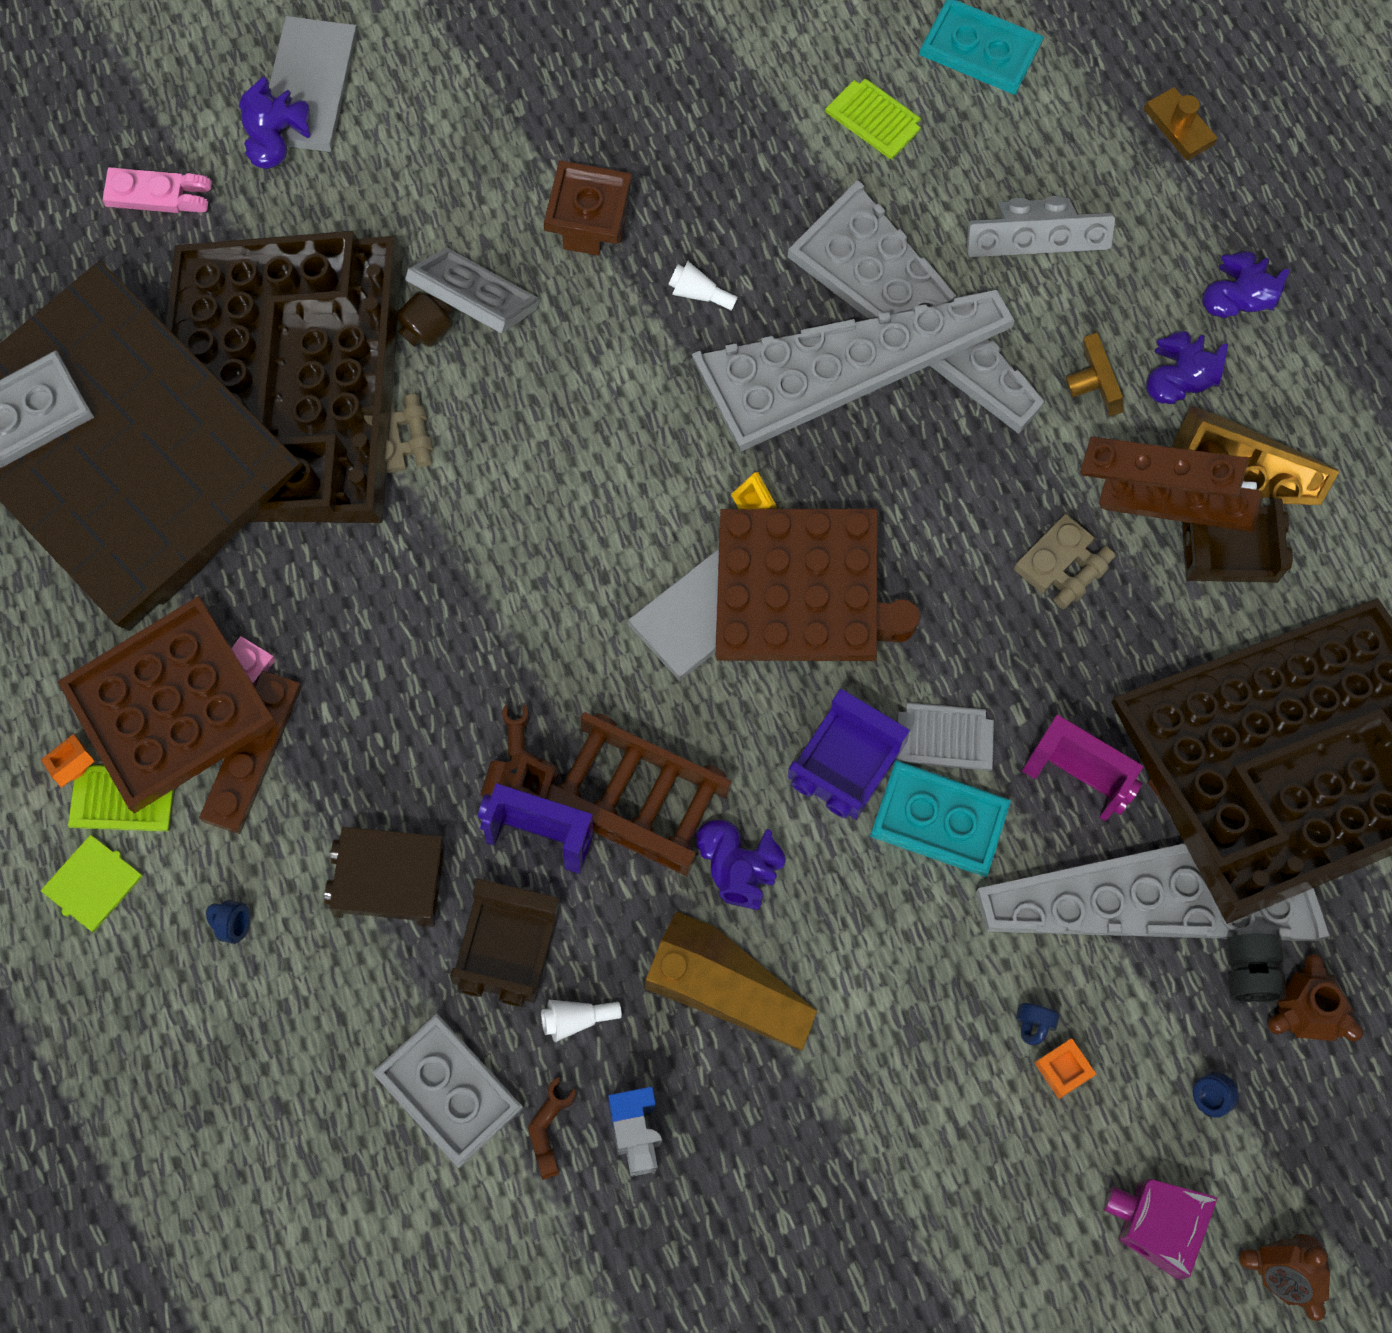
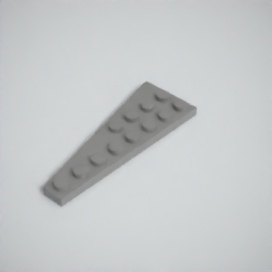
[787,180,1045,434]
[692,290,1014,452]
[975,843,1330,941]

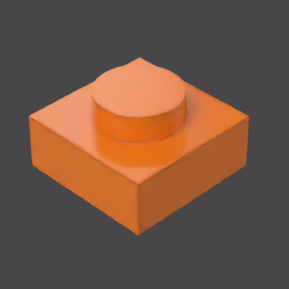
[41,734,95,788]
[1034,1038,1097,1099]

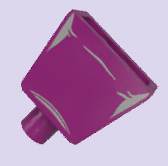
[1103,1179,1218,1280]

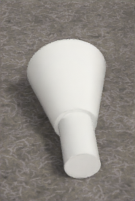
[669,261,738,311]
[541,1000,622,1042]

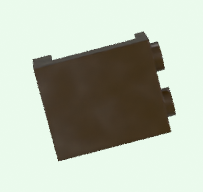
[1181,498,1293,583]
[324,827,445,927]
[450,878,560,1007]

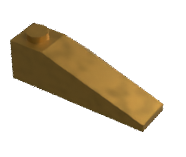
[1173,406,1340,505]
[645,911,817,1051]

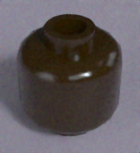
[397,291,454,347]

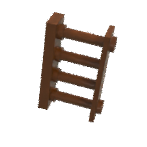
[1080,437,1263,532]
[546,712,732,877]

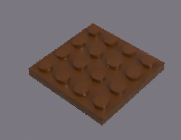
[715,509,877,661]
[57,596,278,814]

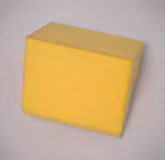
[731,472,777,509]

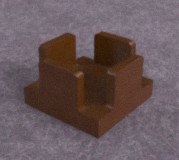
[544,160,632,256]

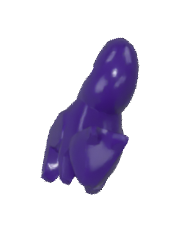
[239,76,310,169]
[1202,251,1290,318]
[1146,331,1228,404]
[696,820,786,910]

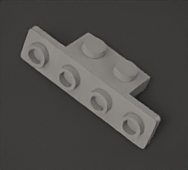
[967,196,1115,257]

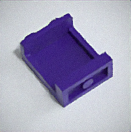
[788,688,910,820]
[478,783,593,874]

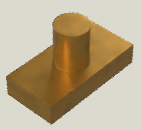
[1144,87,1218,161]
[1065,333,1124,416]

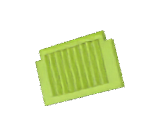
[825,78,921,160]
[68,765,174,831]

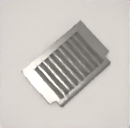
[896,702,994,771]

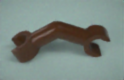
[502,704,559,784]
[528,1077,576,1180]

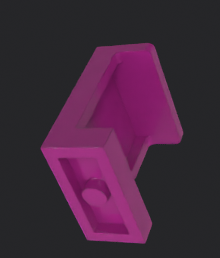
[1022,714,1144,822]

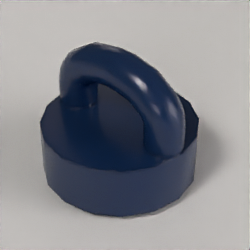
[206,900,250,944]
[1015,1003,1060,1046]
[1193,1072,1239,1118]

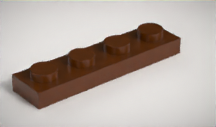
[199,671,302,834]

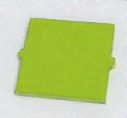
[40,834,143,933]

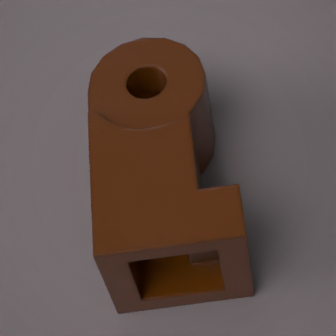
[877,599,920,642]
[480,753,555,799]

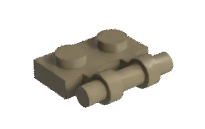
[364,394,433,474]
[1014,513,1115,609]

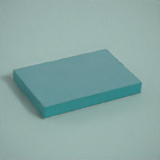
[919,0,1044,95]
[870,760,1011,877]

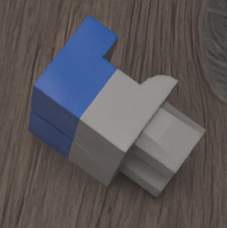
[608,1087,662,1177]

